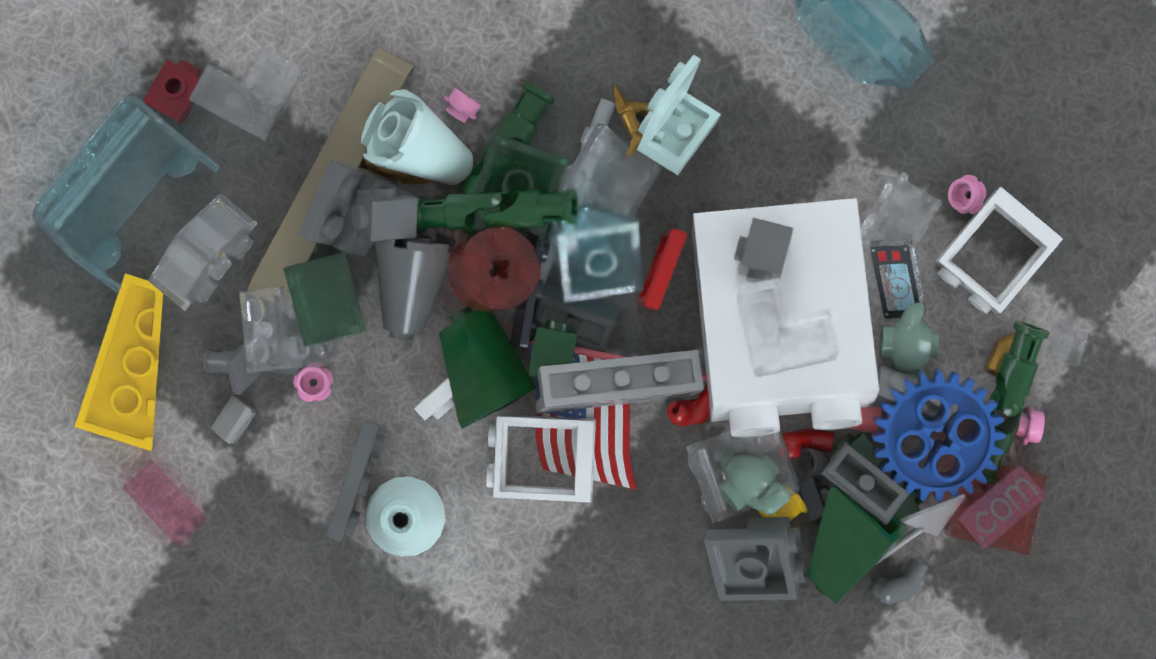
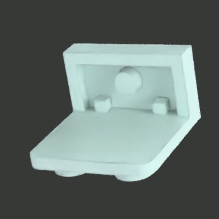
[637,55,720,175]

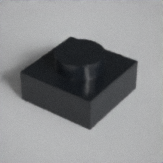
[798,477,830,526]

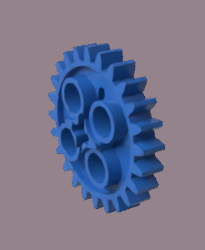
[871,369,1006,503]

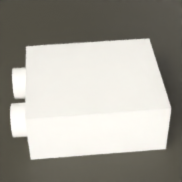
[692,198,879,437]

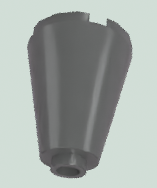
[375,231,456,341]

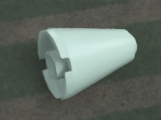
[361,89,473,185]

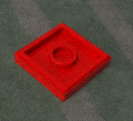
[636,229,688,310]

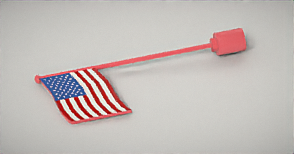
[527,338,882,490]

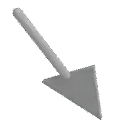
[877,494,965,564]

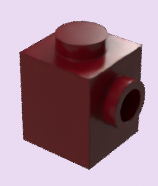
[143,59,206,124]

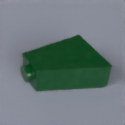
[439,305,536,429]
[807,485,909,604]

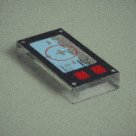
[870,239,926,319]

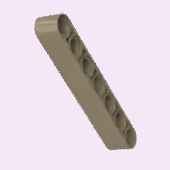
[248,47,415,310]

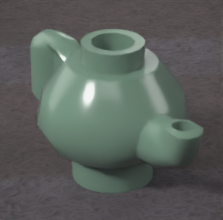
[879,302,939,379]
[717,449,790,514]

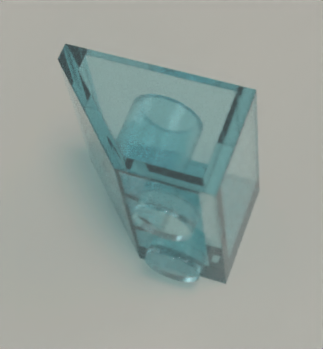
[551,203,644,303]

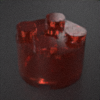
[449,227,541,312]

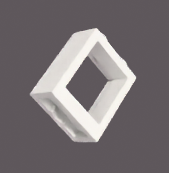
[934,187,1063,315]
[486,414,596,502]

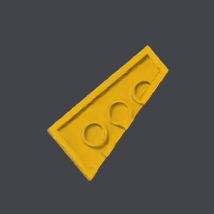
[74,273,164,451]

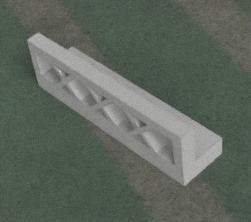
[535,350,704,414]

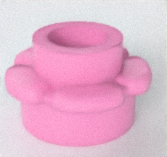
[444,88,482,123]
[948,175,986,214]
[293,363,333,402]
[1015,406,1045,445]

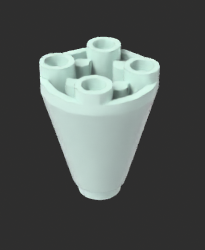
[365,476,446,557]

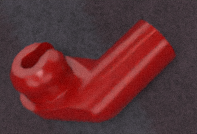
[667,384,710,426]
[778,428,834,459]

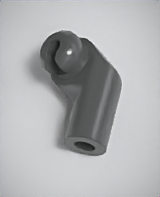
[872,557,929,605]

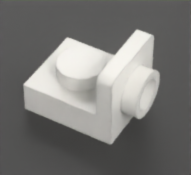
[414,378,454,420]

